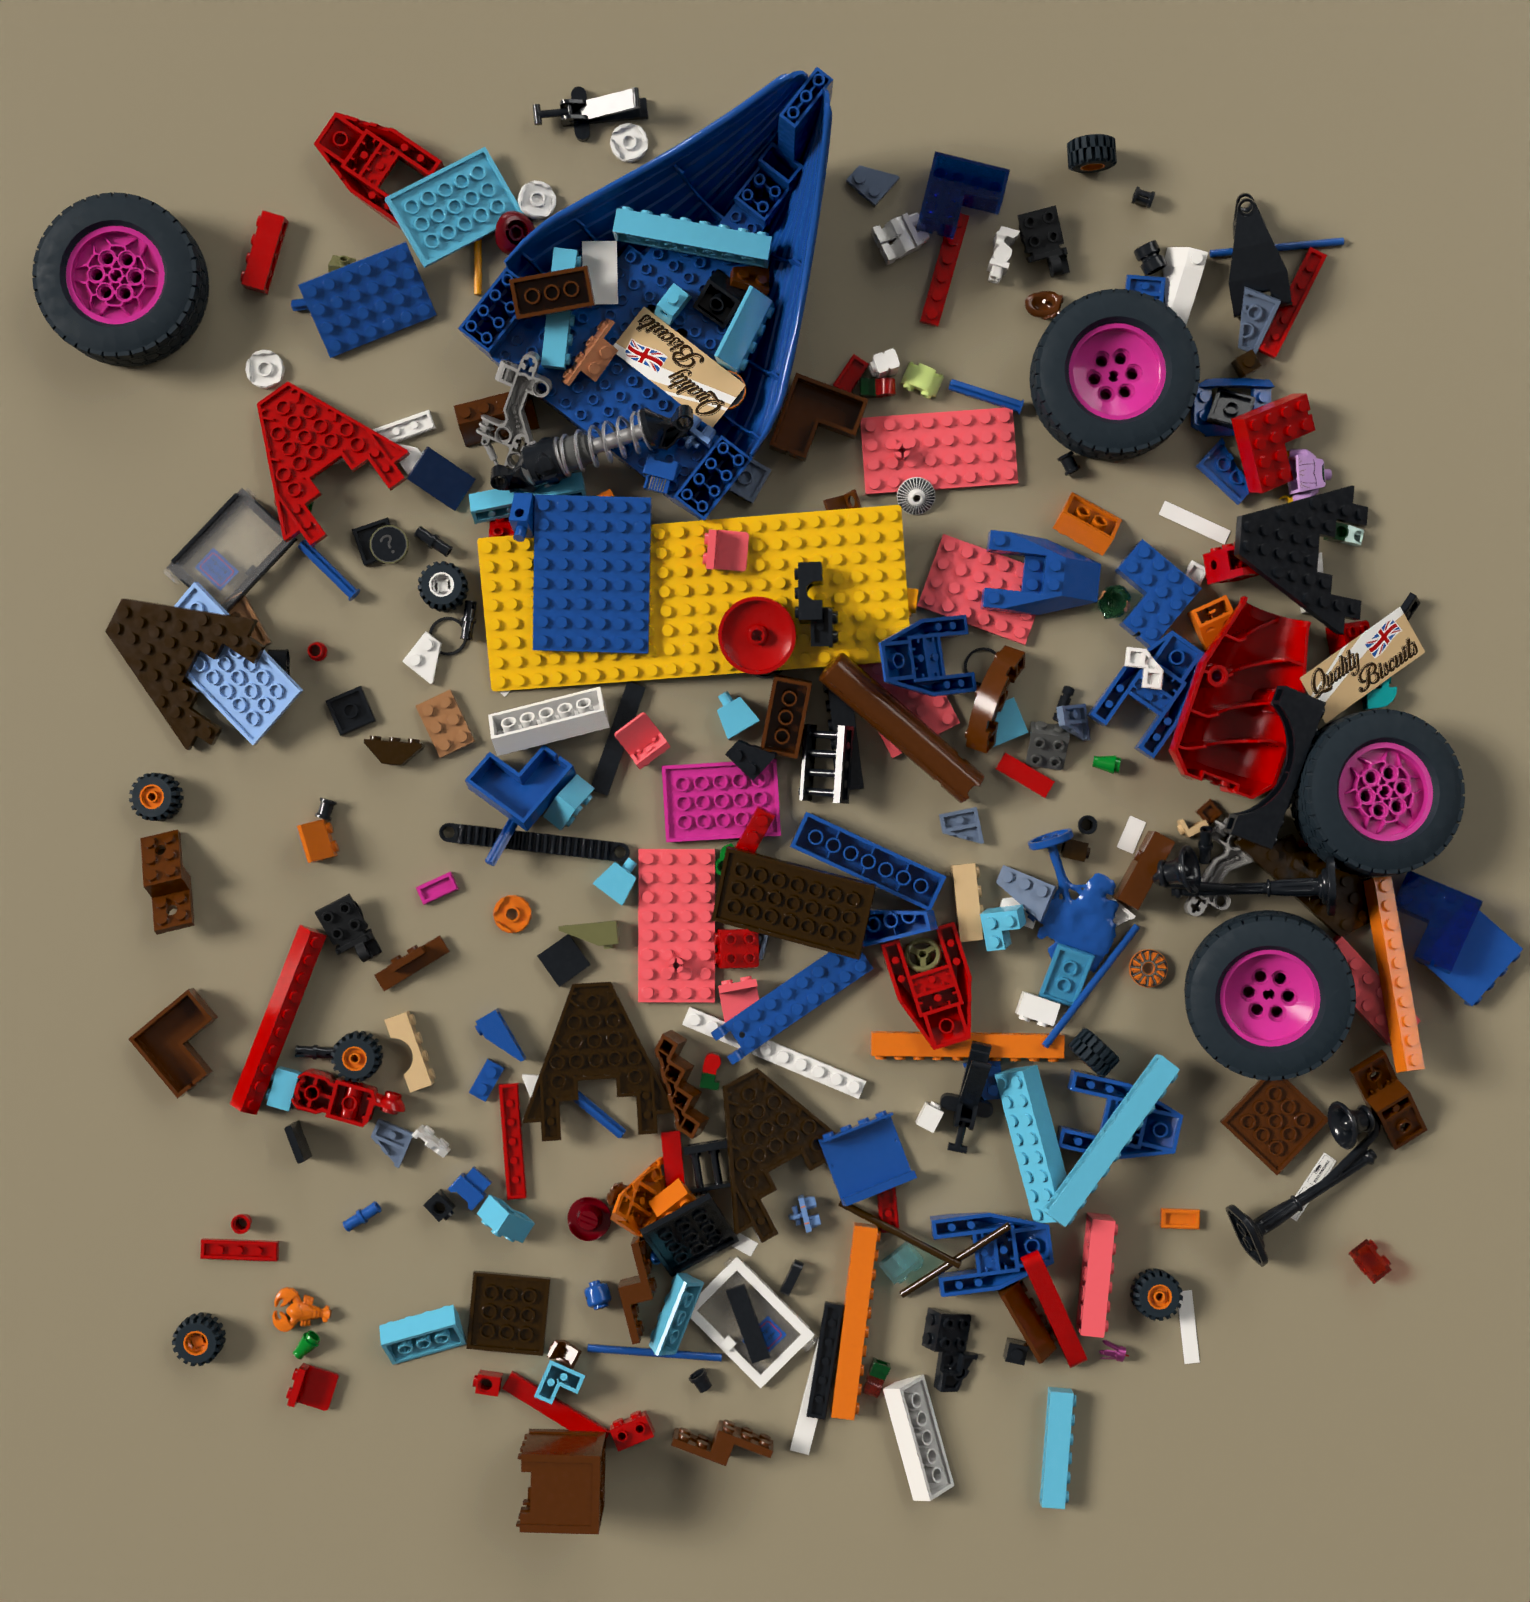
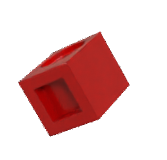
[473,1369,503,1397]

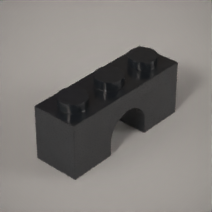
[794,562,823,624]

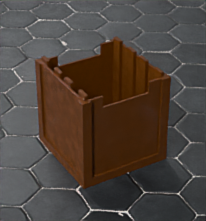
[516,1429,606,1534]

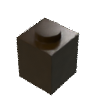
[1231,349,1262,378]
[1060,839,1091,862]

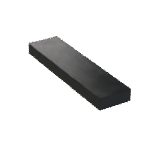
[726,1284,771,1364]

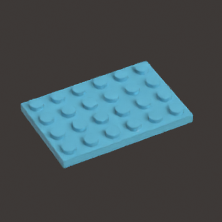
[385,147,524,268]

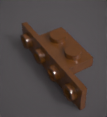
[374,936,450,991]

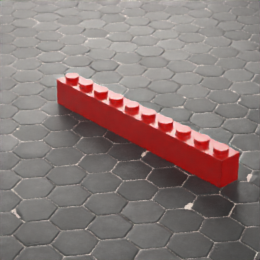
[230,925,327,1115]

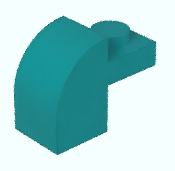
[1362,677,1397,710]

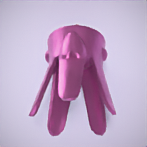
[1099,1340,1129,1362]

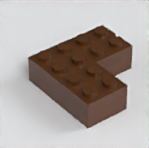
[769,373,869,462]
[129,988,218,1099]

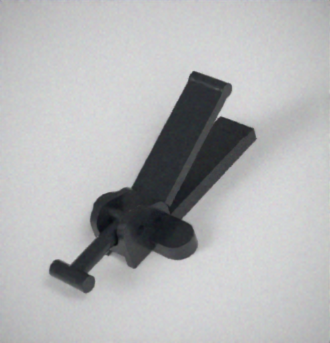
[533,87,648,142]
[940,1041,993,1154]

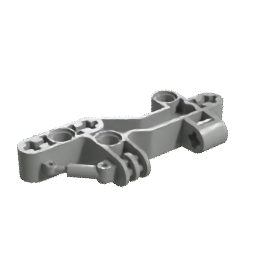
[476,351,553,478]
[1184,818,1253,916]

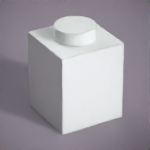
[915,1101,944,1133]

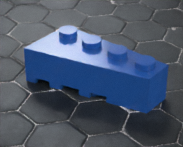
[863,909,938,947]

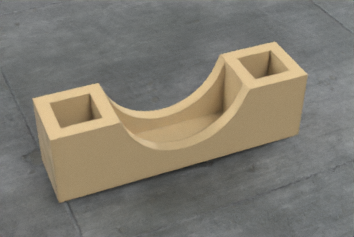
[384,1011,436,1092]

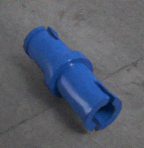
[343,1201,382,1232]

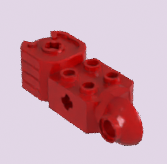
[291,1068,405,1127]

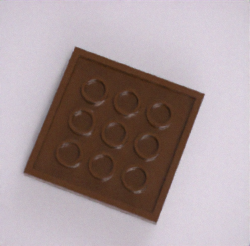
[1220,1079,1328,1175]

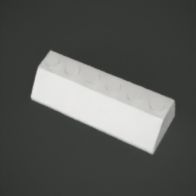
[883,1375,954,1501]

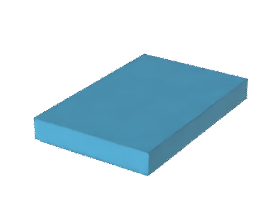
[1038,943,1095,1007]

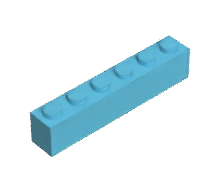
[541,247,582,370]
[469,472,587,524]
[1039,1387,1076,1509]

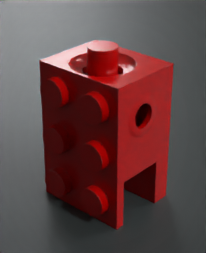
[1203,542,1259,585]

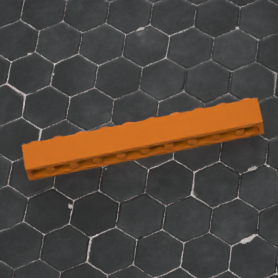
[1363,876,1425,1073]
[871,1031,1065,1062]
[831,1222,881,1420]

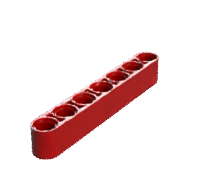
[1020,1249,1088,1368]

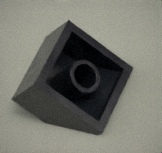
[693,269,747,329]

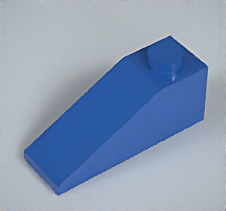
[475,1008,526,1062]

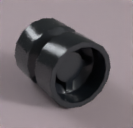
[1134,240,1168,276]

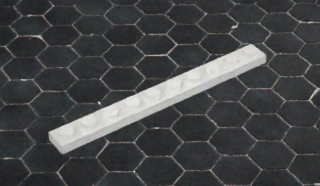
[682,1007,866,1099]

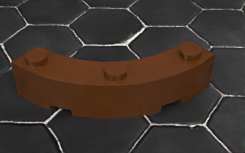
[965,645,1026,754]

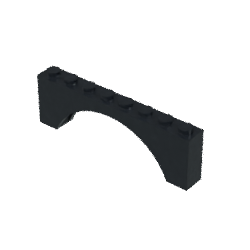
[1223,686,1326,849]

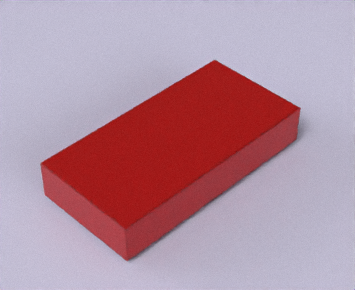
[832,354,869,393]

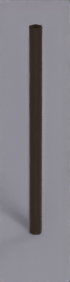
[838,1201,962,1269]
[900,1222,1012,1298]

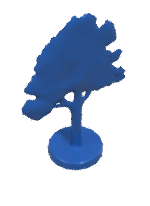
[1025,828,1119,973]

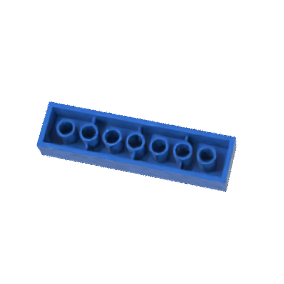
[790,812,946,910]

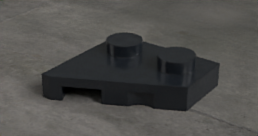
[725,739,778,781]

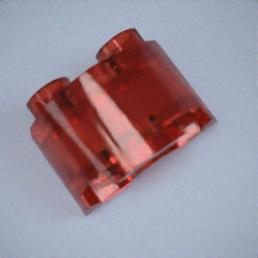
[1348,1239,1392,1284]

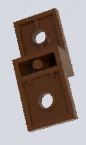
[141,829,195,935]
[1349,1049,1427,1150]
[618,1236,657,1345]
[671,1420,773,1466]

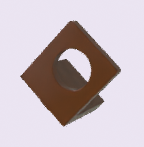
[823,489,861,510]

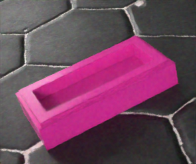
[415,872,459,905]

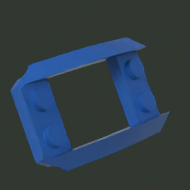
[1191,378,1275,437]

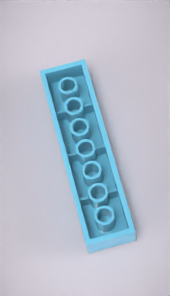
[613,206,772,269]
[994,1065,1077,1223]

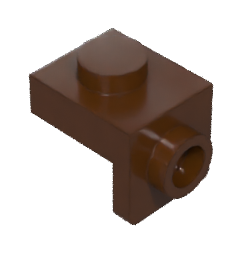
[547,1340,582,1369]

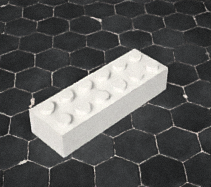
[488,687,610,756]

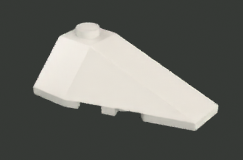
[1162,247,1208,325]

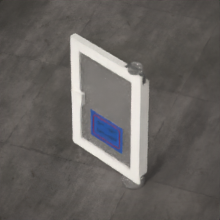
[691,1256,819,1388]

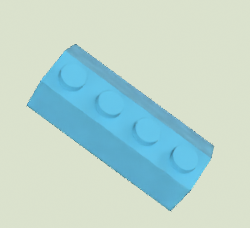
[714,285,775,375]
[649,1273,704,1356]
[379,1305,467,1365]

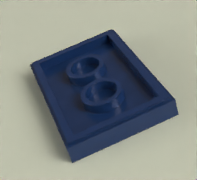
[406,446,476,511]

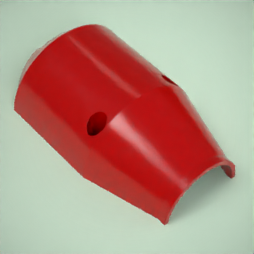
[1168,596,1311,799]

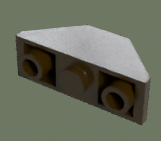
[364,736,425,765]

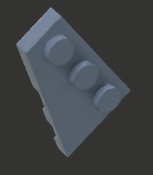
[1238,286,1281,355]
[996,865,1057,922]

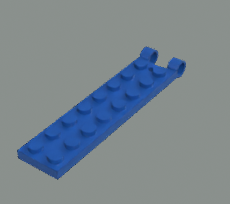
[711,952,873,1065]

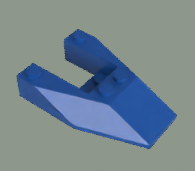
[981,530,1101,615]
[878,615,977,697]
[1087,630,1204,759]
[1056,1069,1183,1159]
[930,1212,1054,1297]

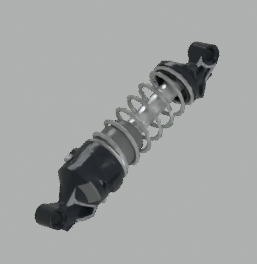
[490,405,694,493]

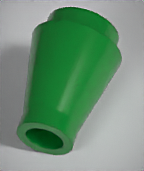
[1092,755,1121,774]
[293,1330,320,1359]

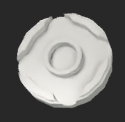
[610,123,648,163]
[518,180,556,220]
[245,350,285,389]

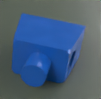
[509,493,535,542]

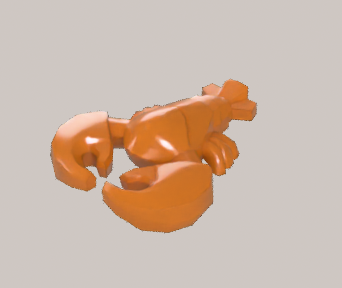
[272,1287,331,1332]

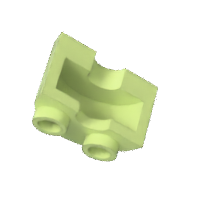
[900,362,944,399]

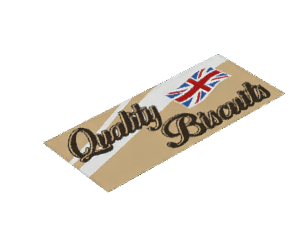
[613,307,746,428]
[1300,607,1425,723]

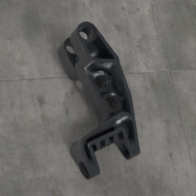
[1228,193,1292,318]

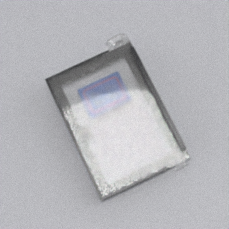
[163,488,298,613]

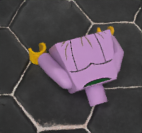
[1279,449,1332,503]

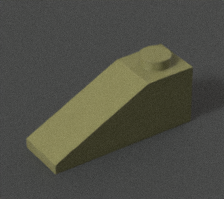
[559,920,619,949]

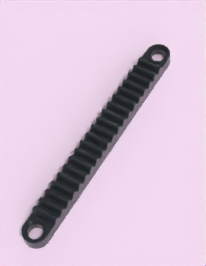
[439,823,630,862]

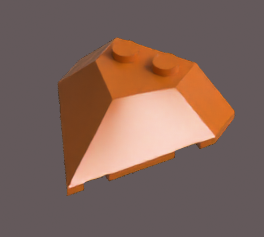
[610,1157,665,1238]

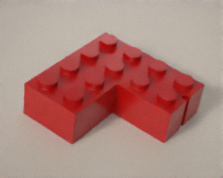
[1231,393,1315,493]

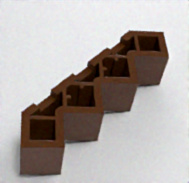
[655,1030,709,1139]

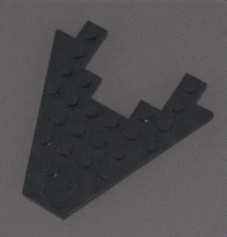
[1234,485,1368,635]

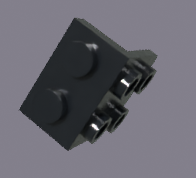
[811,607,838,648]
[922,1307,971,1353]

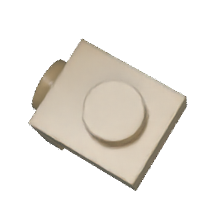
[1176,819,1209,838]

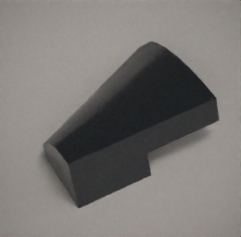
[934,1351,978,1392]

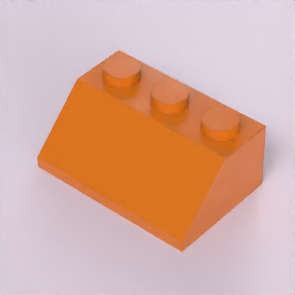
[1053,492,1122,556]

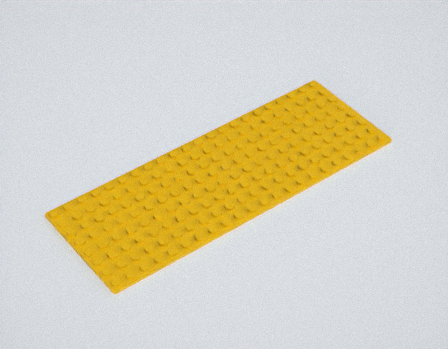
[477,505,910,691]

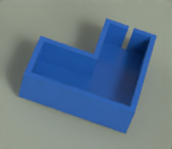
[1115,539,1202,648]
[465,745,576,831]

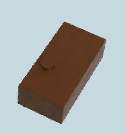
[509,265,596,320]
[761,674,812,759]
[1112,831,1175,910]

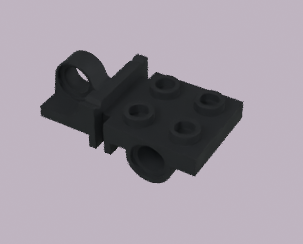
[1017,205,1070,277]
[315,893,382,963]

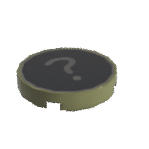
[370,525,409,564]

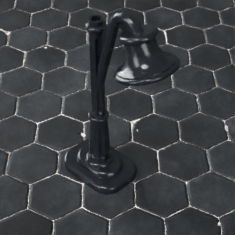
[1152,845,1336,916]
[1226,1101,1380,1267]

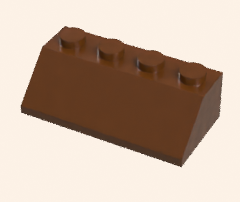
[454,392,540,447]
[997,1281,1057,1364]

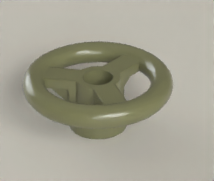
[904,937,942,972]

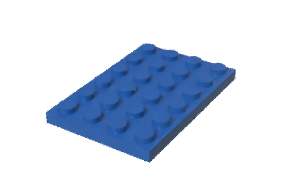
[298,242,437,358]

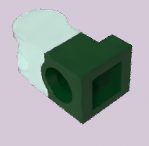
[1323,522,1364,546]

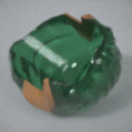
[1098,585,1131,619]

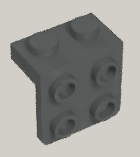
[1026,721,1070,770]

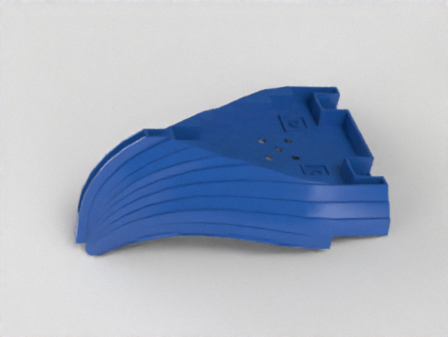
[458,67,833,521]

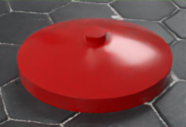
[718,596,796,675]

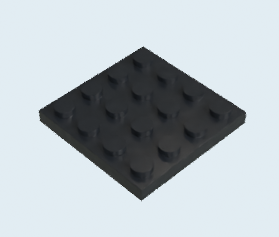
[640,1193,739,1277]

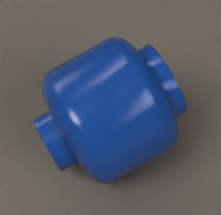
[584,1280,612,1310]

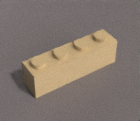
[951,863,984,942]

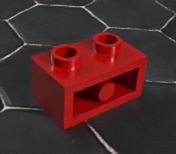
[609,1410,655,1452]

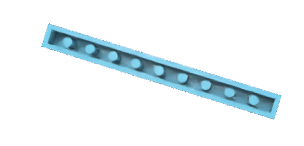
[1042,1054,1180,1227]

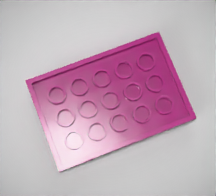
[662,759,781,842]

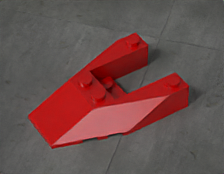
[314,112,444,230]
[880,922,972,1050]

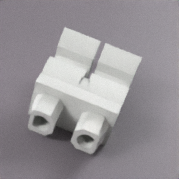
[871,213,930,265]
[986,226,1020,284]

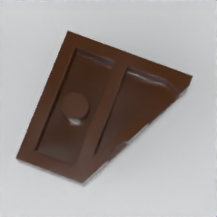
[730,266,769,296]

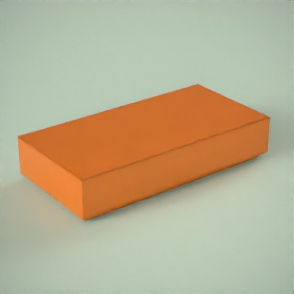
[1160,1208,1200,1229]

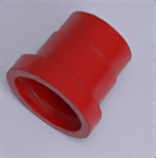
[307,642,328,661]
[231,1214,252,1234]

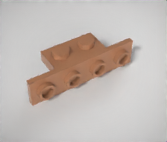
[561,318,618,386]

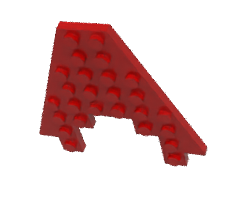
[257,381,410,547]

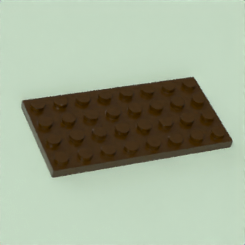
[712,846,876,960]

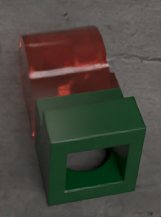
[862,1357,891,1398]

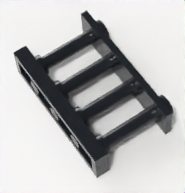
[798,724,854,804]
[683,1138,731,1195]

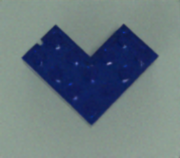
[916,151,1010,239]
[1395,871,1483,975]

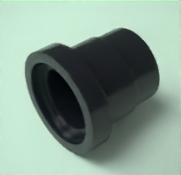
[1078,815,1097,835]
[689,1368,712,1393]

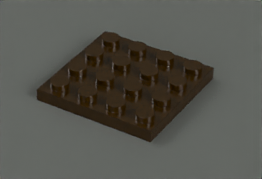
[466,1270,551,1356]

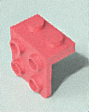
[703,529,749,571]
[614,712,671,770]
[718,976,759,1022]

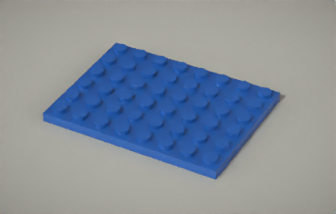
[533,494,652,654]

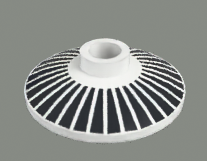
[897,477,935,515]

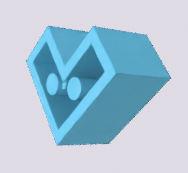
[543,774,595,830]
[980,904,1026,951]
[477,1194,535,1243]
[534,1360,585,1405]

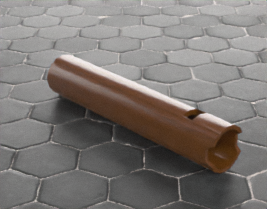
[819,653,984,803]

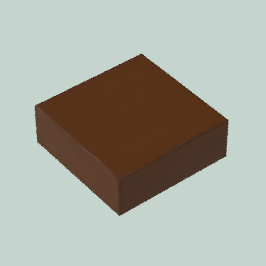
[1195,799,1223,826]

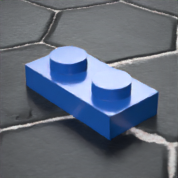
[469,1058,505,1102]

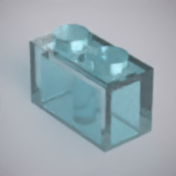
[879,1242,924,1285]

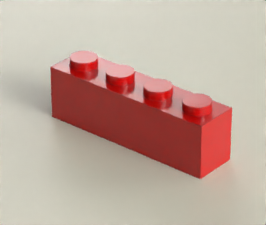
[240,210,289,295]

